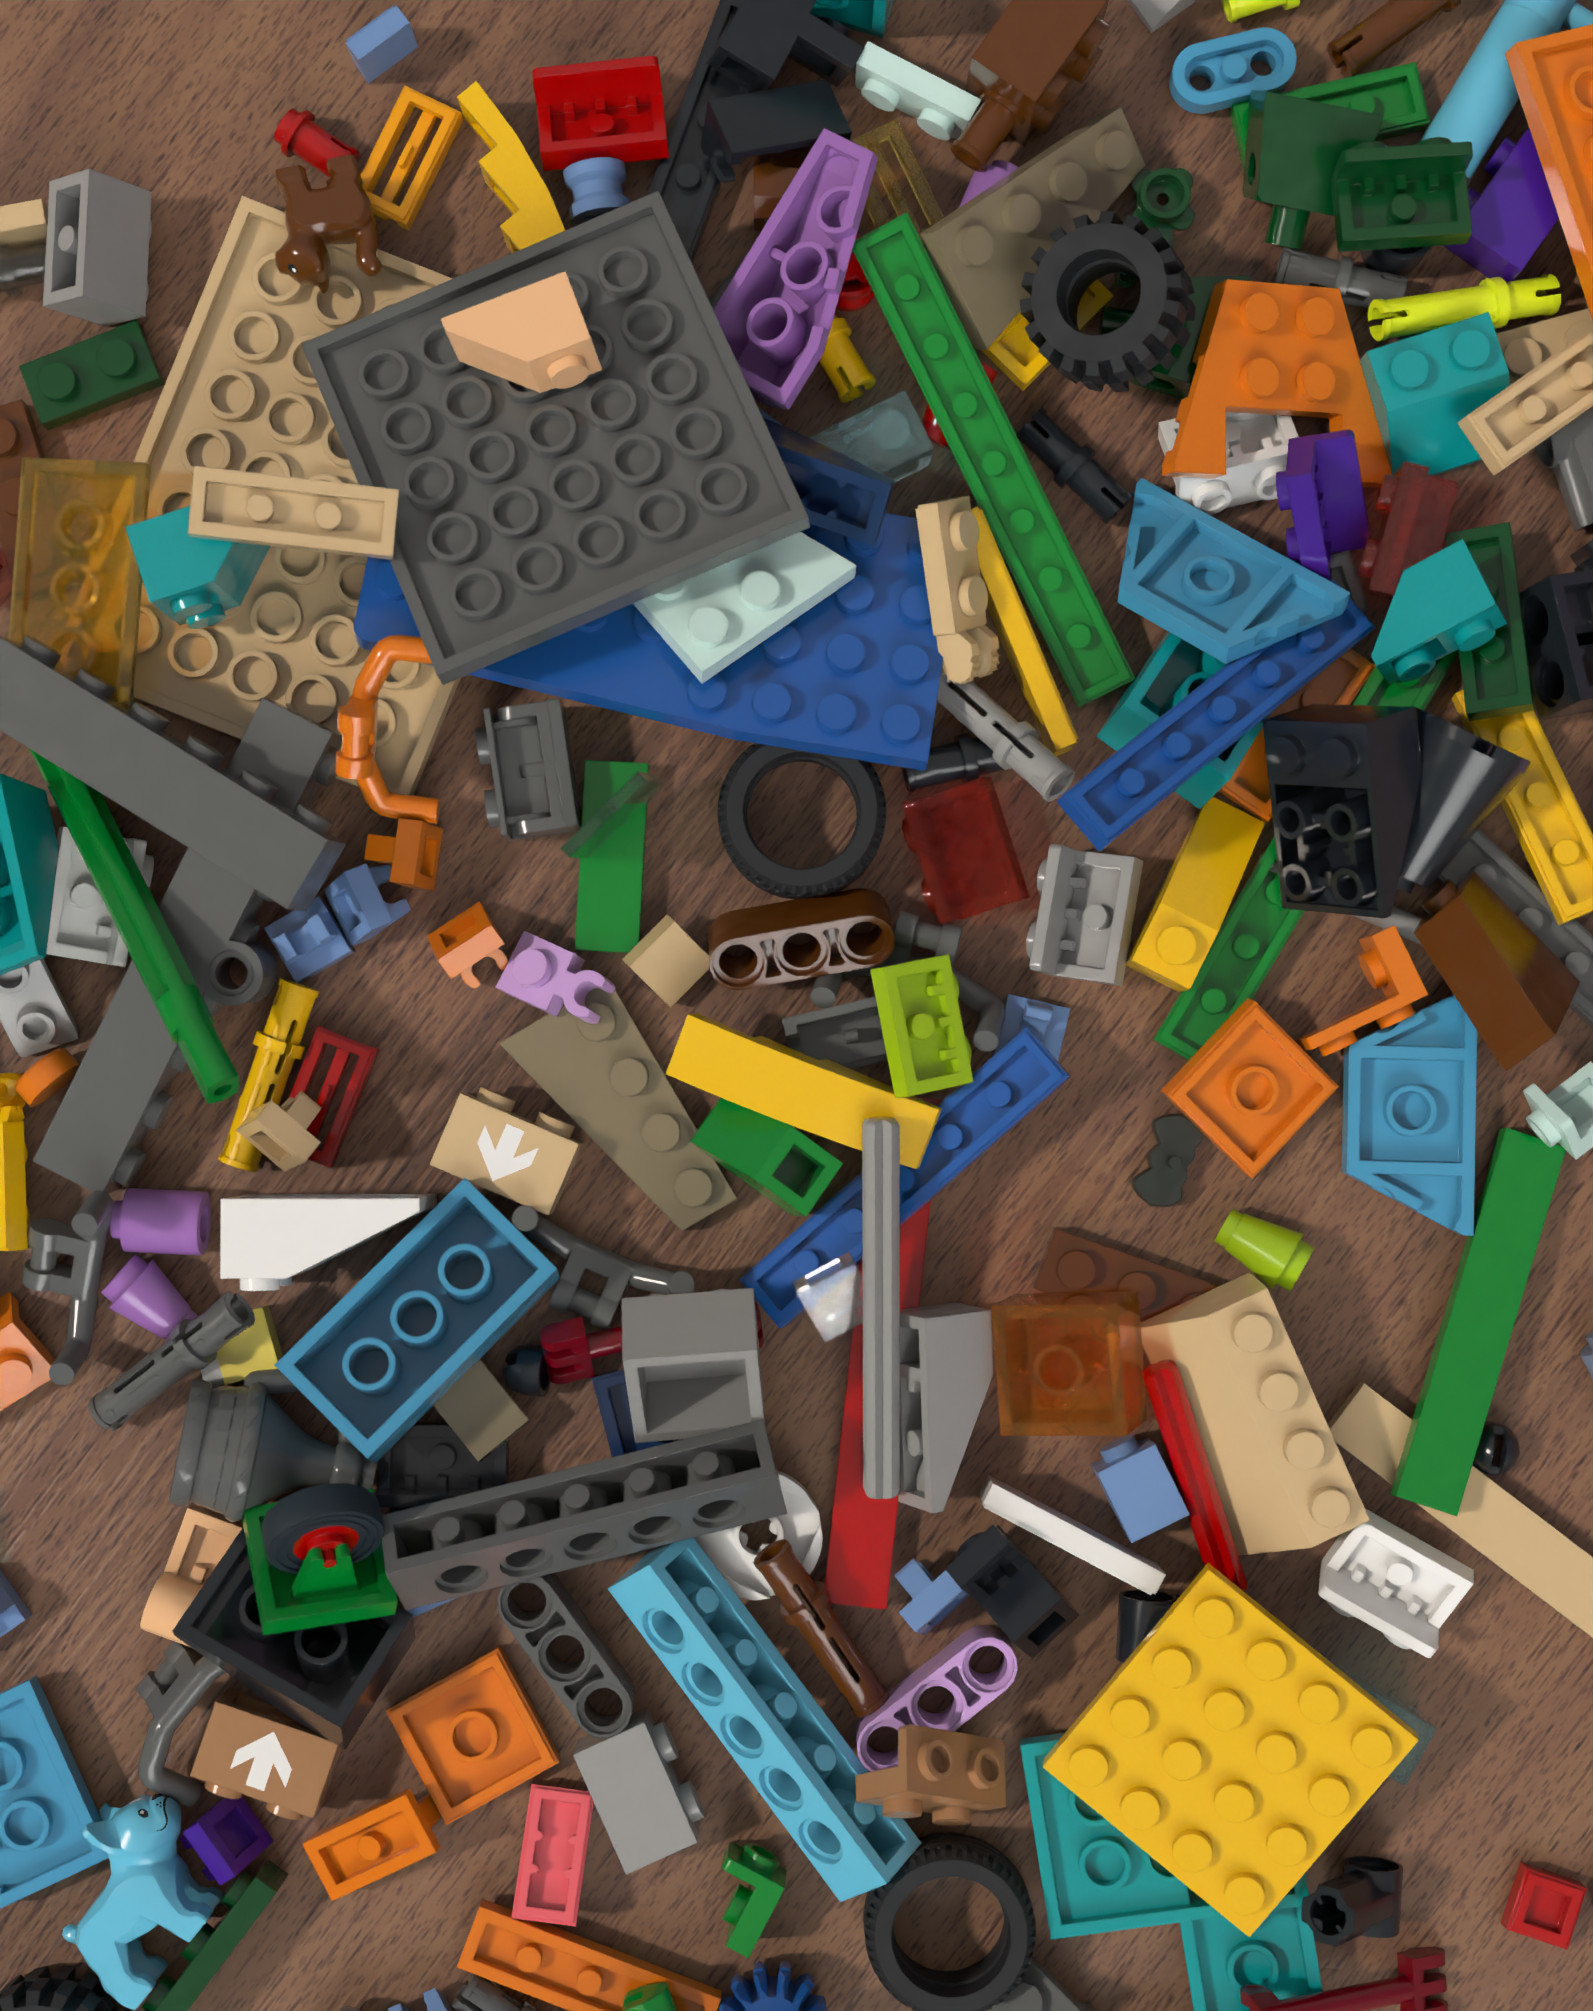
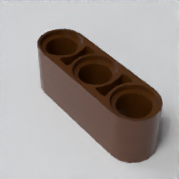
[708,889,895,990]

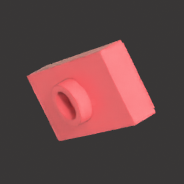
[511,1784,594,1927]

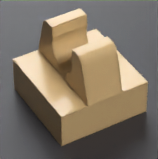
[236,1091,321,1172]

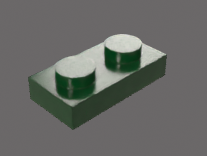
[19,320,165,430]

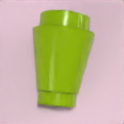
[1214,1208,1315,1292]

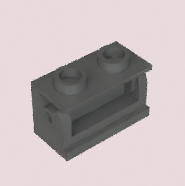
[475,698,582,842]

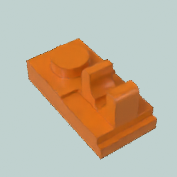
[302,1789,441,1901]

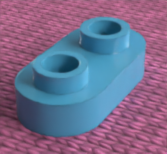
[1169,27,1297,114]

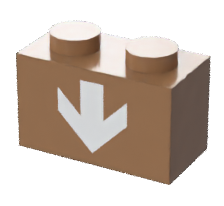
[190,1688,342,1820]

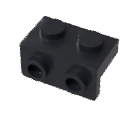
[373,1422,509,1514]

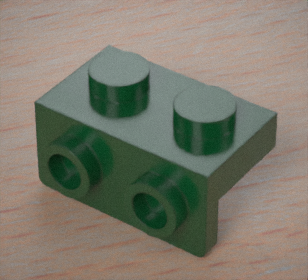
[1330,137,1473,252]

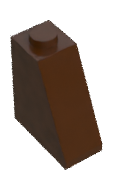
[1413,871,1580,1071]

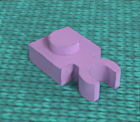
[496,931,616,1024]

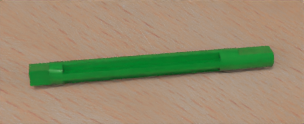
[29,749,239,1104]

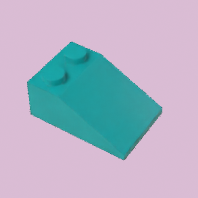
[1096,631,1270,809]
[0,773,59,976]

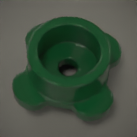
[1131,168,1195,231]

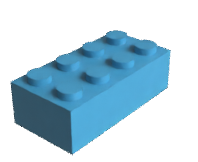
[275,1178,560,1463]

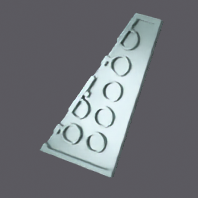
[633,532,857,684]

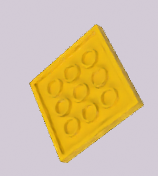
[1042,1563,1419,1937]

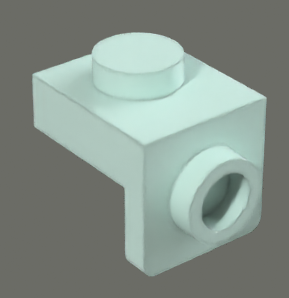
[1523,1061,1593,1160]

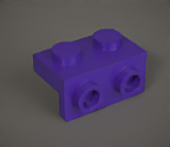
[1276,430,1371,582]

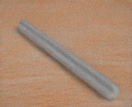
[862,1117,900,1499]

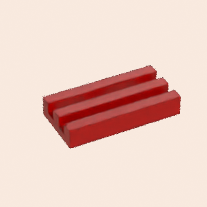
[289,1026,380,1168]

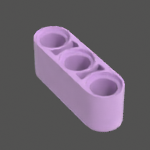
[855,1625,1018,1772]

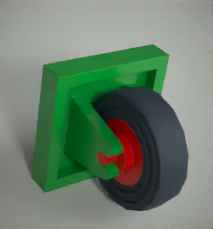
[242,1483,398,1635]

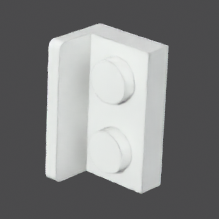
[1158,412,1299,515]

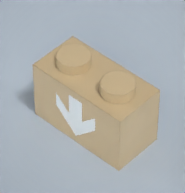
[429,1087,584,1215]

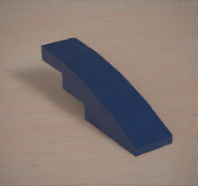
[763,418,894,546]

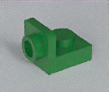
[721,1842,786,1958]

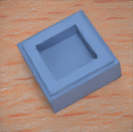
[345,5,418,84]

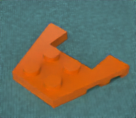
[1162,279,1393,488]

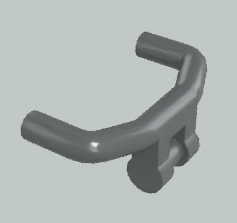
[810,911,1006,1052]
[22,1190,113,1386]
[512,1205,695,1330]
[136,1641,226,1806]

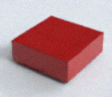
[1501,1862,1587,1950]

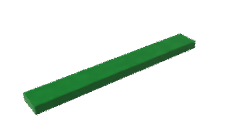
[853,212,1135,707]
[1152,649,1459,1061]

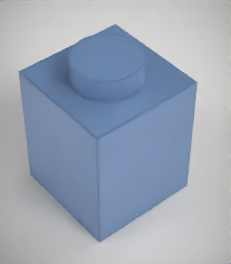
[1090,1434,1190,1543]

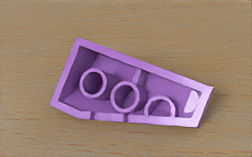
[713,128,878,410]

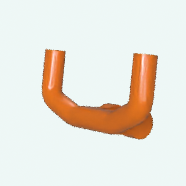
[335,634,440,824]

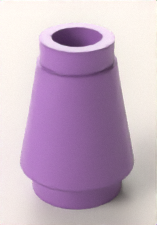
[101,1254,198,1340]

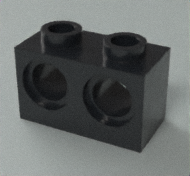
[1520,569,1593,721]

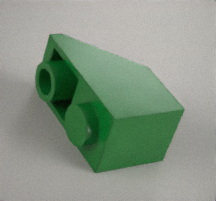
[689,1097,843,1217]

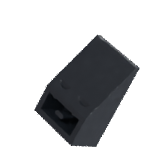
[1263,704,1422,919]

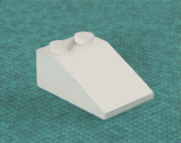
[220,1194,437,1291]

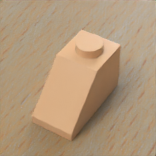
[441,271,602,393]

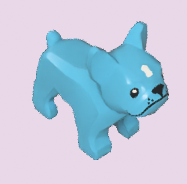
[62,1794,224,2010]

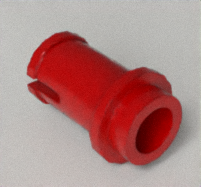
[274,108,359,178]

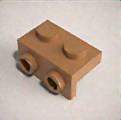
[856,1724,1006,1826]

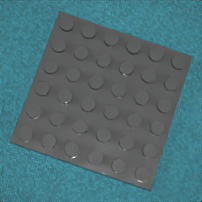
[301,191,810,685]

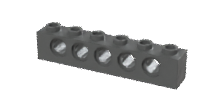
[381,1419,787,1611]

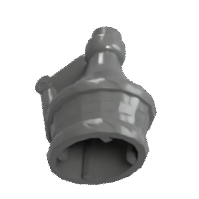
[168,1369,377,1522]

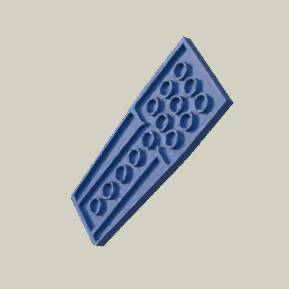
[354,513,943,771]

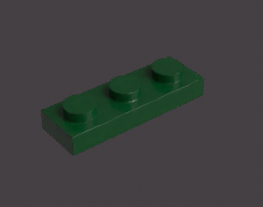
[1445,522,1535,721]
[142,1859,289,2011]

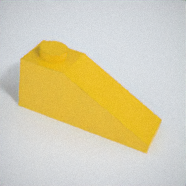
[1126,797,1265,992]

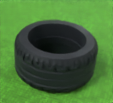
[717,743,886,900]
[863,1832,1036,2011]

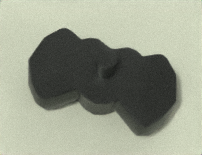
[1131,1114,1203,1207]

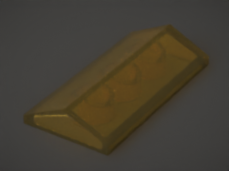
[8,457,151,710]

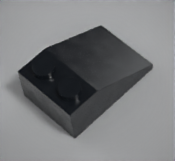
[173,1528,415,1750]

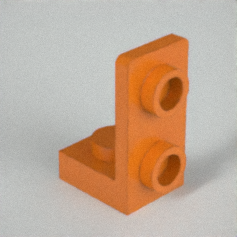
[1296,925,1428,1057]

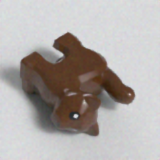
[275,154,382,294]

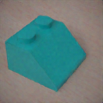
[1360,312,1510,490]
[125,506,270,629]

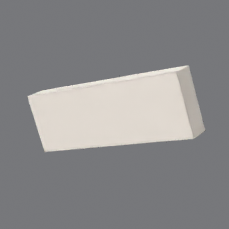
[978,1475,1166,1595]

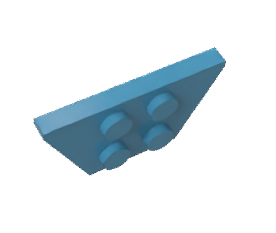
[1117,478,1350,664]
[1341,994,1477,1236]

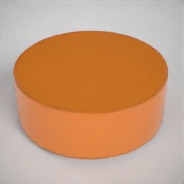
[15,1048,80,1107]

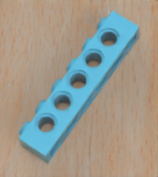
[608,1538,921,1902]

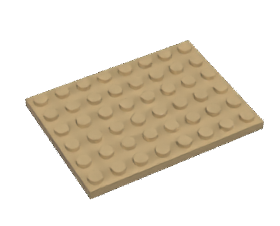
[56,196,461,795]

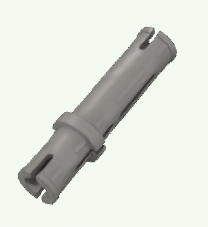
[937,662,1075,802]

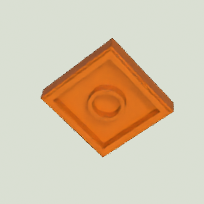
[1161,998,1339,1179]
[386,1645,561,1826]

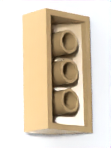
[1133,1272,1370,1556]

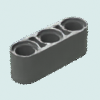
[497,1573,636,1738]

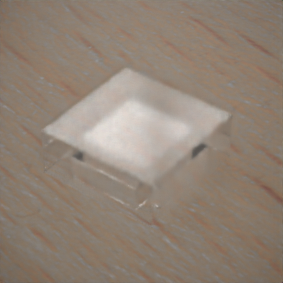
[793,1252,863,1343]

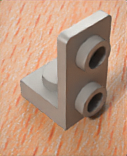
[0,959,79,1057]

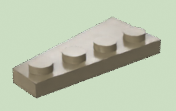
[920,107,1145,350]
[499,979,737,1231]

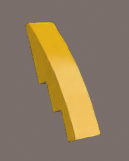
[457,81,565,253]
[666,1013,942,1169]

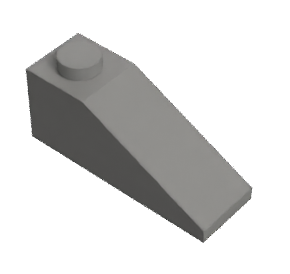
[898,1302,996,1513]

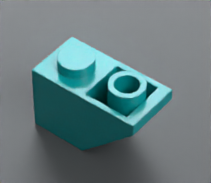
[1371,539,1507,684]

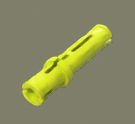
[1368,274,1561,341]

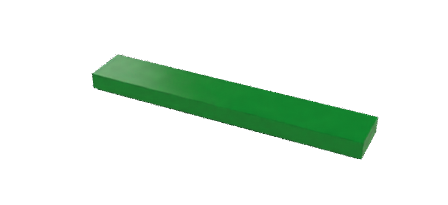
[1390,1128,1566,1516]

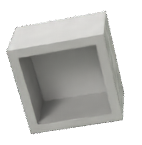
[622,1288,765,1443]

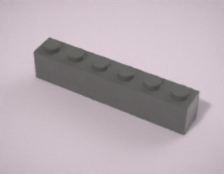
[0,635,346,911]

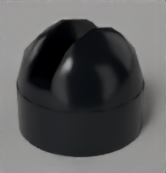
[503,1344,551,1397]
[1472,1421,1520,1475]

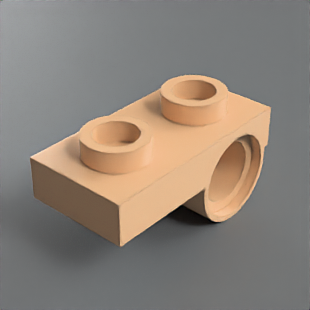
[140,1504,243,1647]

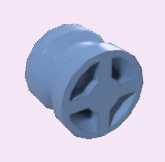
[563,157,631,227]

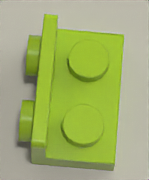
[870,954,973,1098]

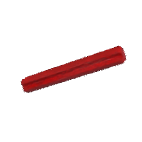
[1142,1360,1248,1592]

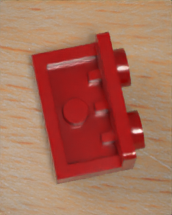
[532,56,669,171]

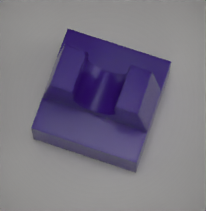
[180,1797,274,1886]

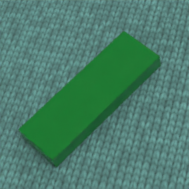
[1229,62,1430,172]
[575,760,650,954]

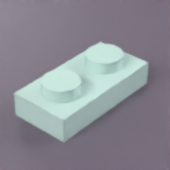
[855,41,981,141]

